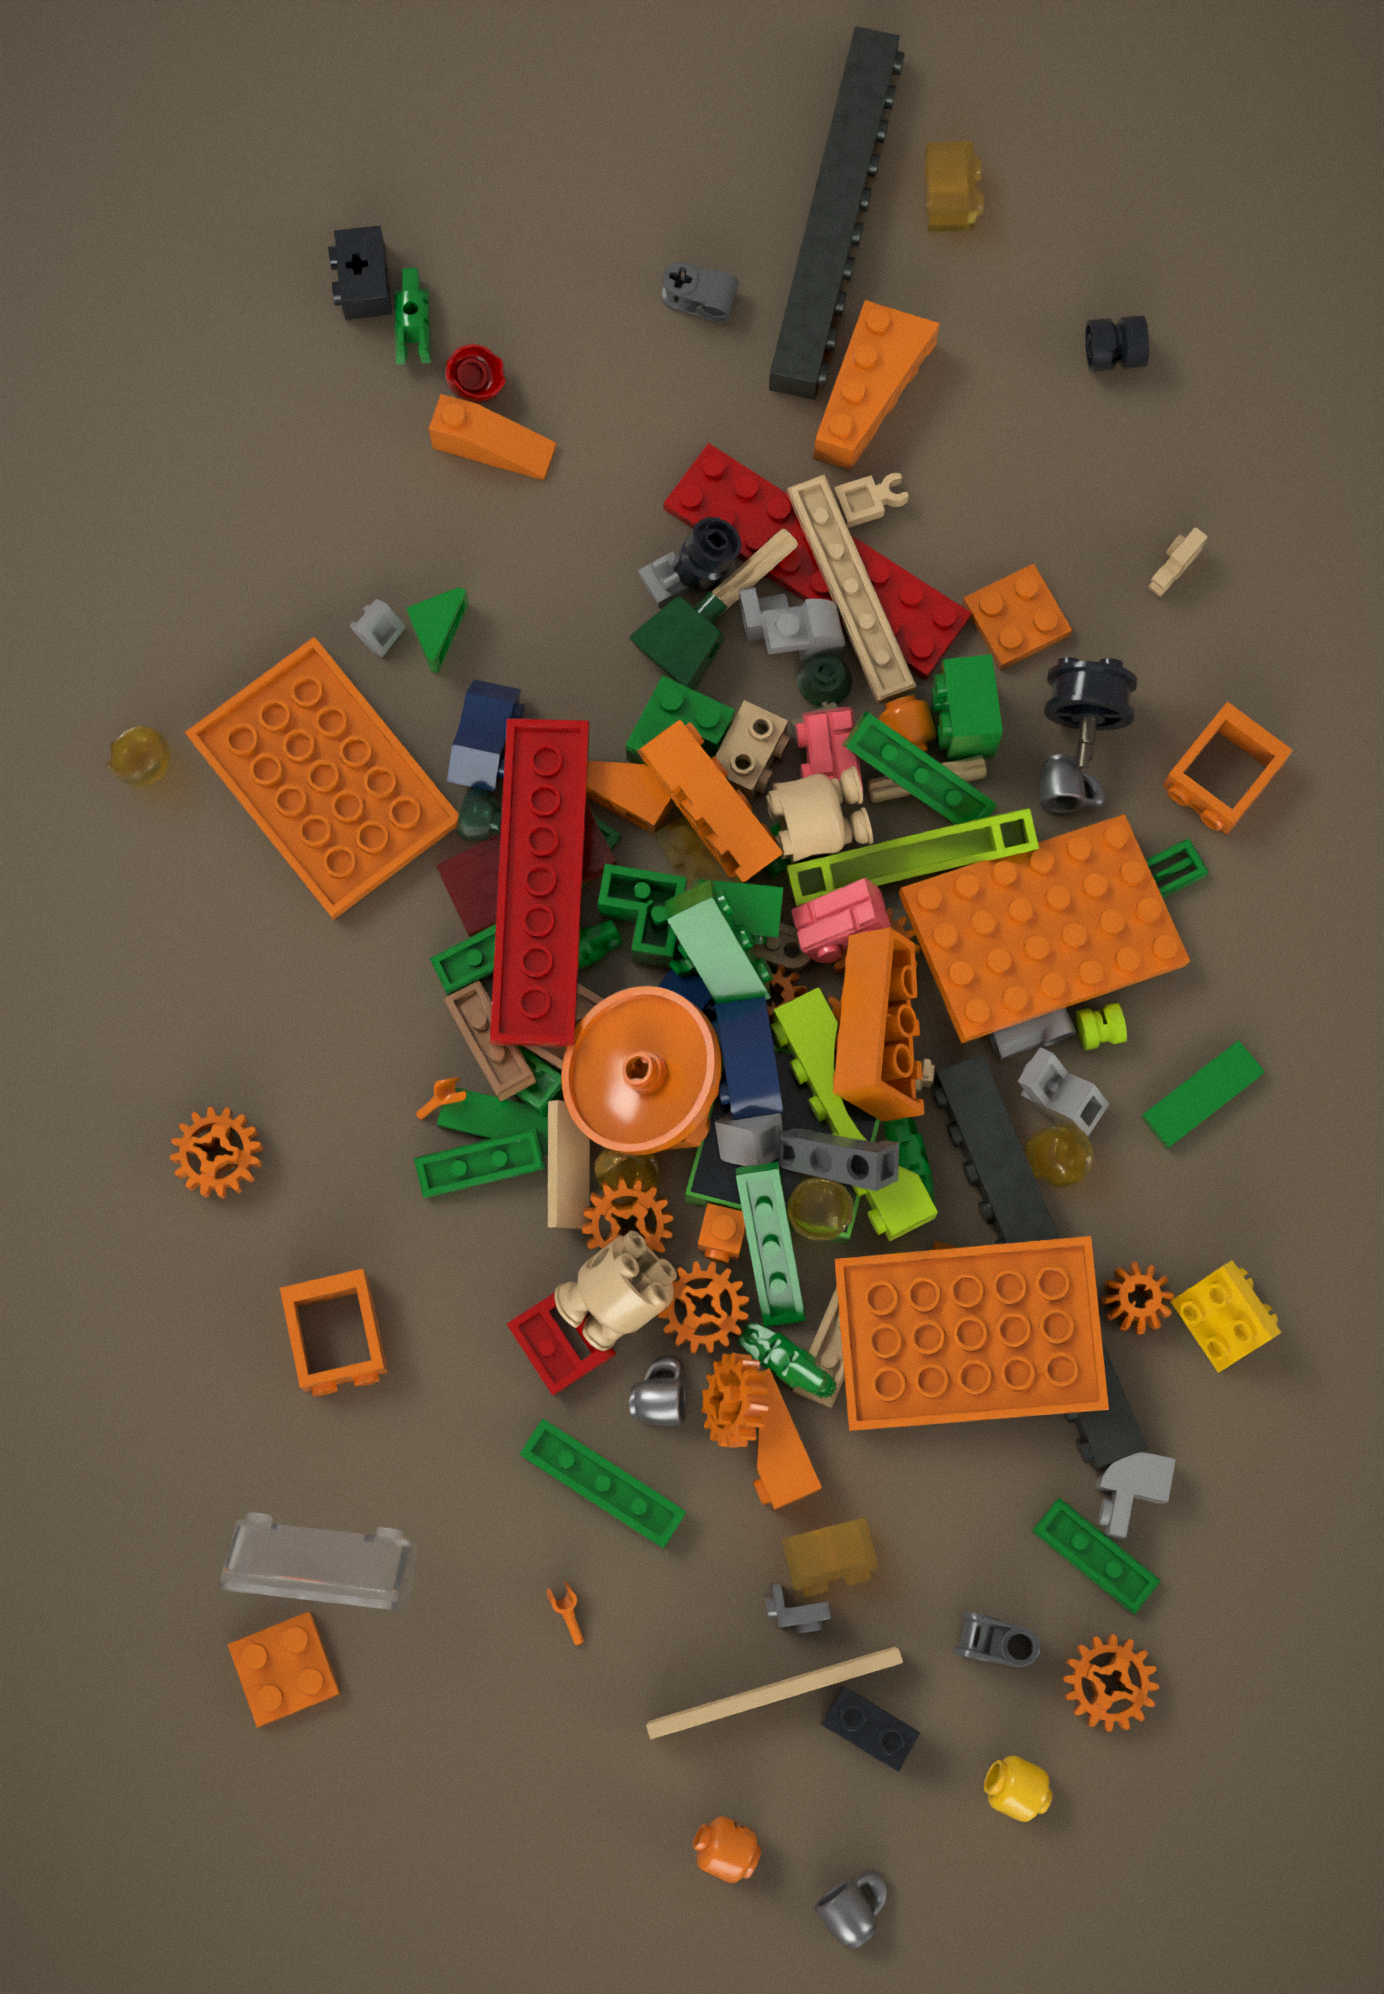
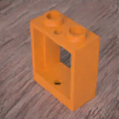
[1163,701,1293,835]
[280,1268,388,1397]

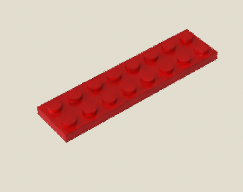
[663,443,972,680]
[490,719,590,1047]

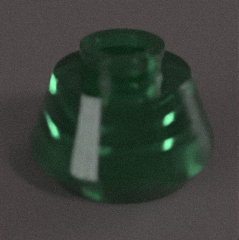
[797,654,852,707]
[457,787,502,842]

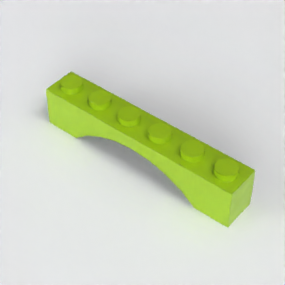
[785,808,1039,906]
[770,987,938,1242]

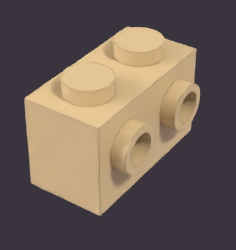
[715,700,791,803]

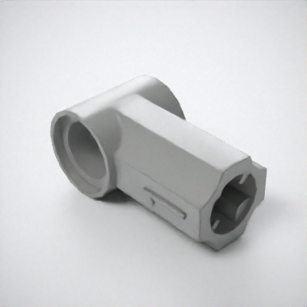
[989,1008,1077,1061]

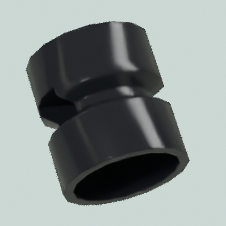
[1085,315,1149,372]
[673,517,742,592]

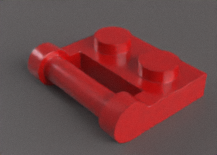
[506,1292,617,1396]

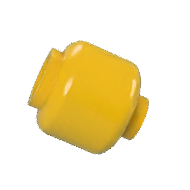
[984,1755,1053,1822]

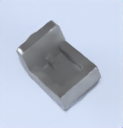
[764,1582,831,1634]

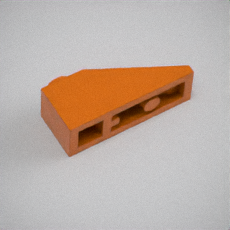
[428,394,557,481]
[587,760,675,837]
[752,1368,822,1511]

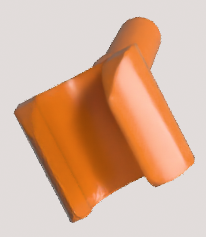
[416,1077,466,1120]
[546,1581,584,1645]

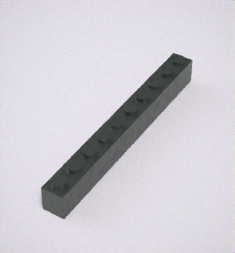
[769,26,905,400]
[930,1054,1148,1470]

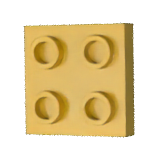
[1170,1260,1282,1373]

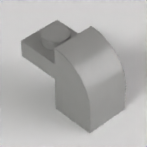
[760,599,845,661]
[1017,1047,1109,1138]
[1094,1452,1176,1539]

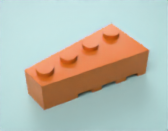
[813,300,940,470]
[637,720,783,883]
[833,927,924,1122]

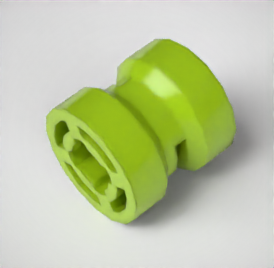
[1075,1002,1127,1051]

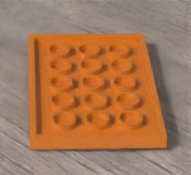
[185,637,463,920]
[898,814,1190,1043]
[834,1236,1109,1431]

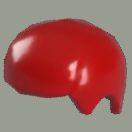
[445,343,506,404]

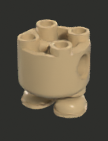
[766,766,873,864]
[555,1231,677,1351]

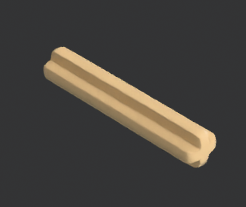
[712,529,798,615]
[867,755,987,803]

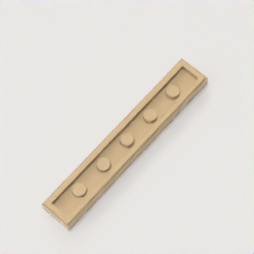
[787,474,916,705]
[646,1646,903,1740]

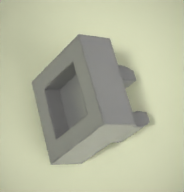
[638,551,693,608]
[350,599,406,658]

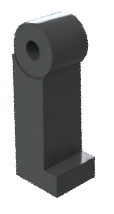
[779,1129,899,1191]

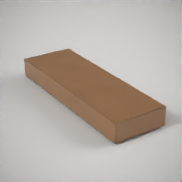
[443,980,537,1102]

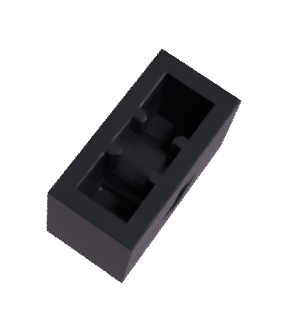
[328,225,392,320]
[820,1686,920,1772]

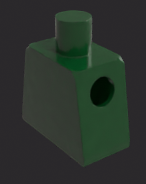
[629,591,727,690]

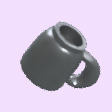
[1040,754,1106,815]
[629,1355,687,1426]
[814,1870,888,1950]

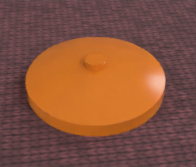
[561,986,722,1155]

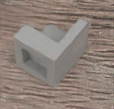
[739,587,789,642]
[715,1112,783,1166]

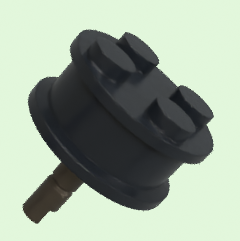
[1044,657,1138,771]

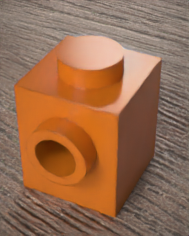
[698,1203,746,1264]

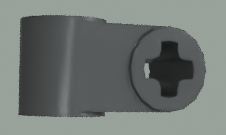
[662,261,739,323]
[953,1610,1040,1667]

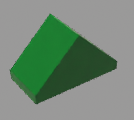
[406,587,469,674]

